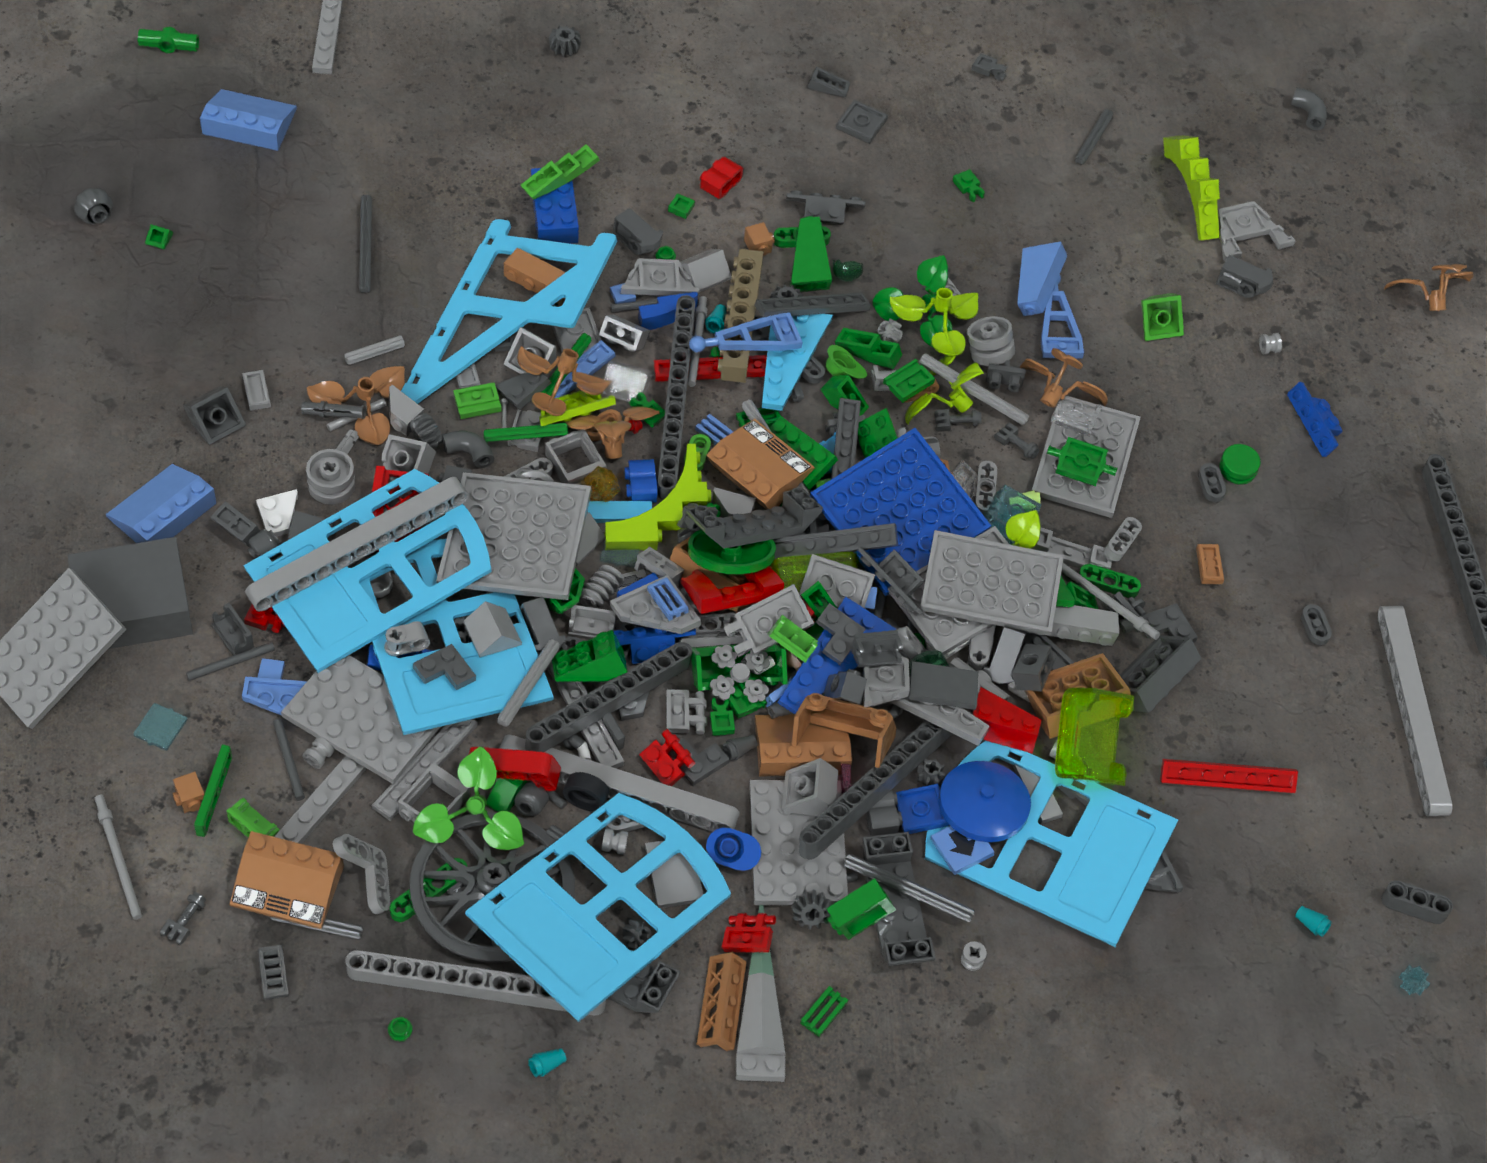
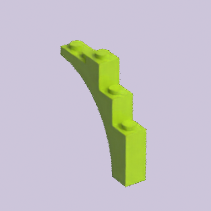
[1163,135,1220,240]
[604,444,711,551]

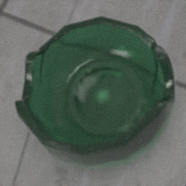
[833,259,863,282]

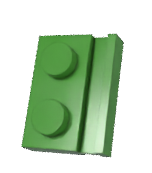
[453,382,502,419]

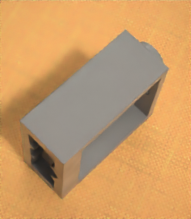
[545,429,607,485]
[398,763,470,823]

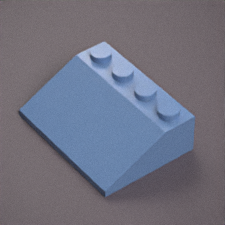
[200,89,297,151]
[106,464,216,543]

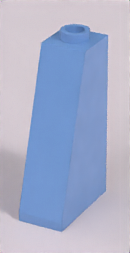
[1017,241,1067,316]

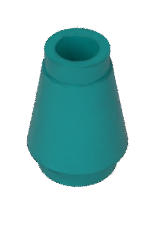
[705,304,727,334]
[1295,906,1332,937]
[528,1048,566,1077]

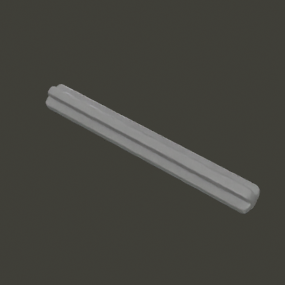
[497,639,560,727]

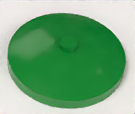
[688,529,776,574]

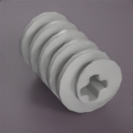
[580,565,625,608]

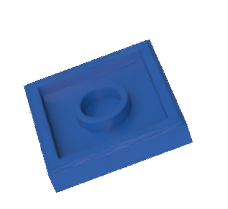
[896,784,949,834]

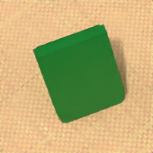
[145,224,173,250]

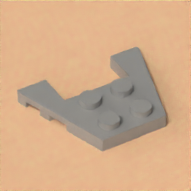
[1218,201,1295,262]

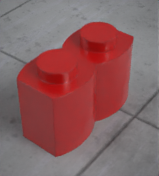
[700,156,743,199]

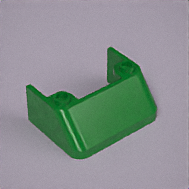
[691,643,788,691]

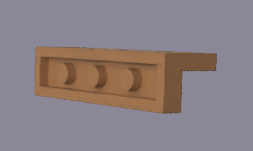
[697,952,746,1051]

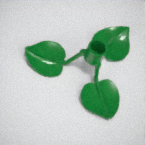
[872,255,953,348]

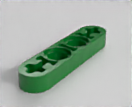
[390,858,467,922]

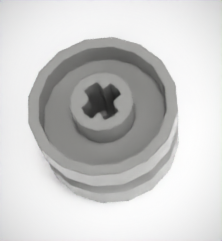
[967,316,1015,366]
[306,449,355,505]

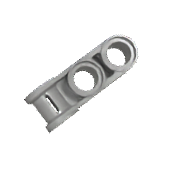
[967,625,996,671]

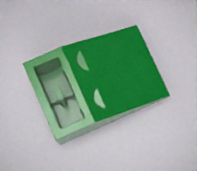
[552,630,628,682]

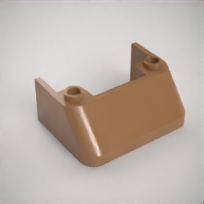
[792,693,896,768]

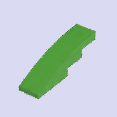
[520,144,600,200]

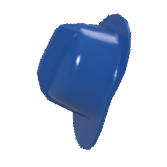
[706,827,762,871]

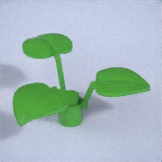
[413,747,524,850]

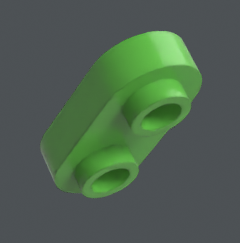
[684,434,711,471]

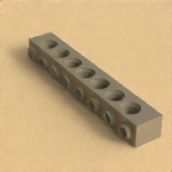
[718,249,764,383]

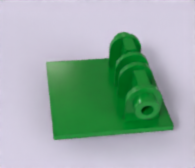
[857,408,897,458]

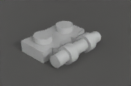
[666,689,707,735]

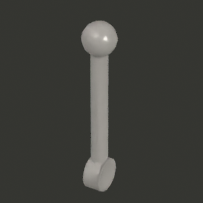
[500,398,508,428]

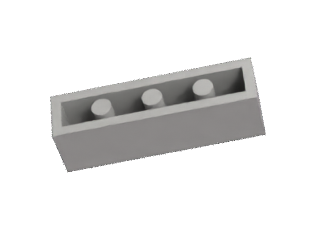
[1029,605,1119,646]

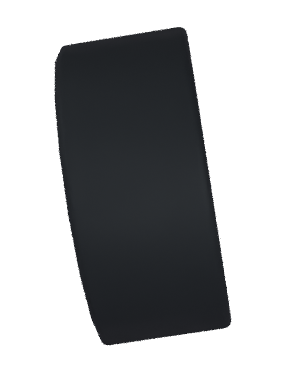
[563,772,609,811]

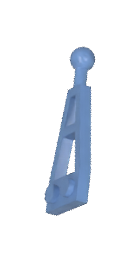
[1041,274,1084,359]
[689,312,803,352]

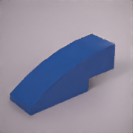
[638,292,698,330]

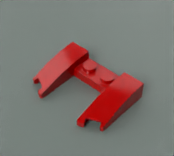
[681,566,784,614]

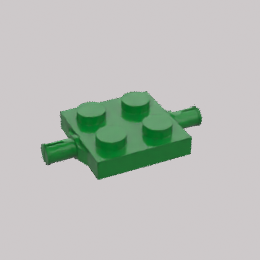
[1047,437,1118,486]

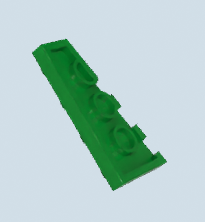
[769,416,838,490]

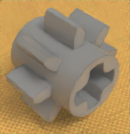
[877,319,903,343]

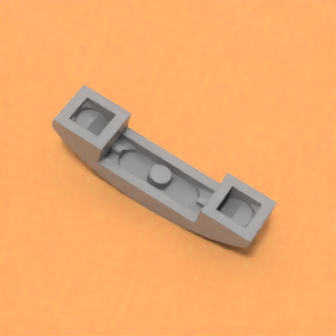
[1033,528,1112,570]

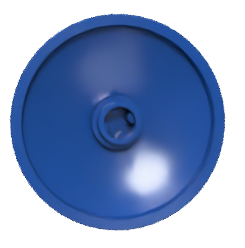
[939,761,1031,842]

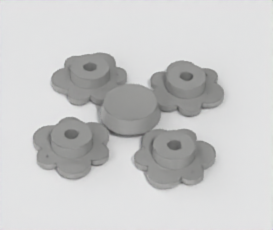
[710,645,770,703]

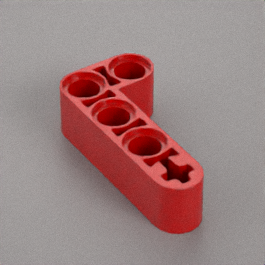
[468,747,561,791]

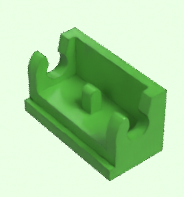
[768,615,818,663]
[226,798,280,838]

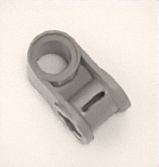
[384,621,430,656]

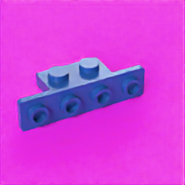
[1287,382,1343,457]
[613,627,696,664]

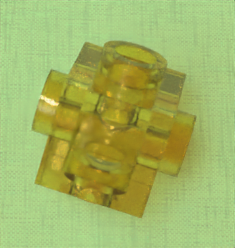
[584,466,621,502]

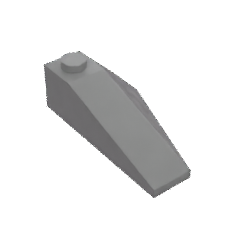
[382,434,436,512]

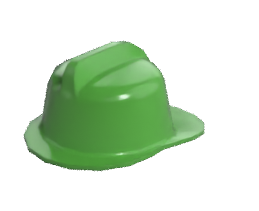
[826,345,867,379]

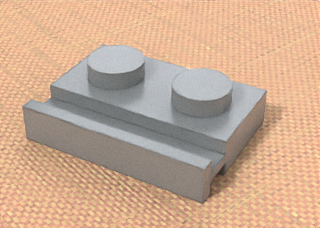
[508,409,542,452]

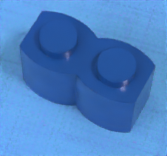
[624,459,658,503]

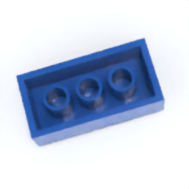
[531,168,579,244]

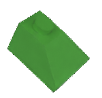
[1141,293,1184,341]

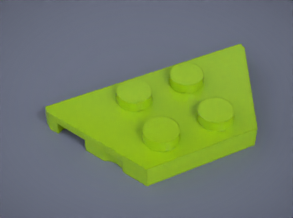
[539,391,616,426]

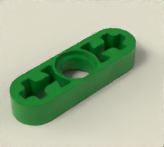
[773,226,831,248]
[1079,564,1141,598]

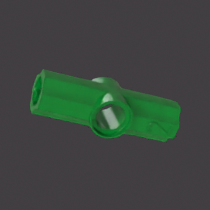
[138,27,199,53]

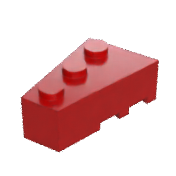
[973,687,1042,753]

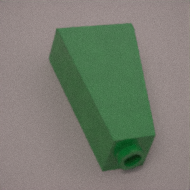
[790,216,832,292]

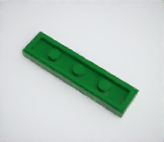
[194,745,232,837]

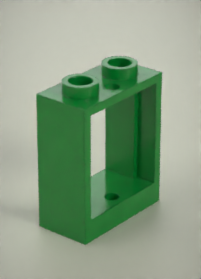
[827,878,896,940]

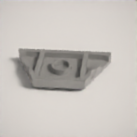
[621,258,699,296]
[863,656,910,707]

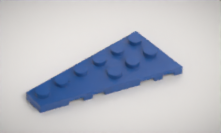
[777,596,896,714]

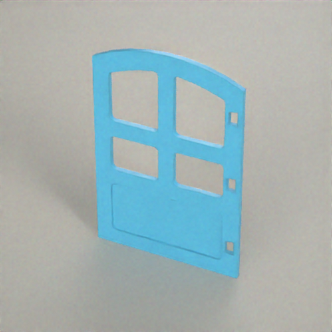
[243,469,492,673]
[360,539,554,735]
[925,741,1178,947]
[465,793,731,1022]

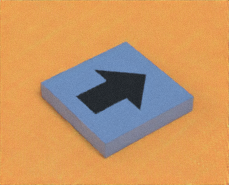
[930,826,994,875]

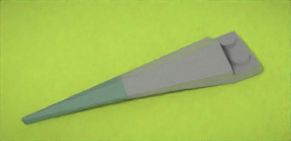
[736,905,785,1082]

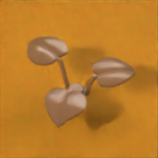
[1385,264,1473,311]
[517,346,611,416]
[1020,348,1108,408]
[307,366,405,445]
[565,406,660,459]

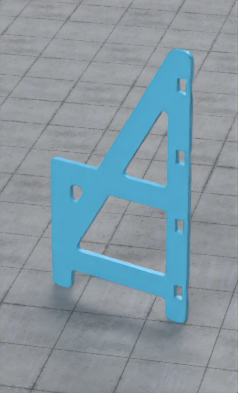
[401,219,617,404]

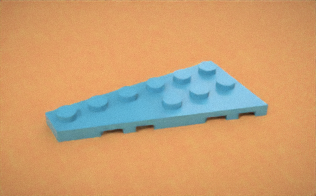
[761,314,833,411]

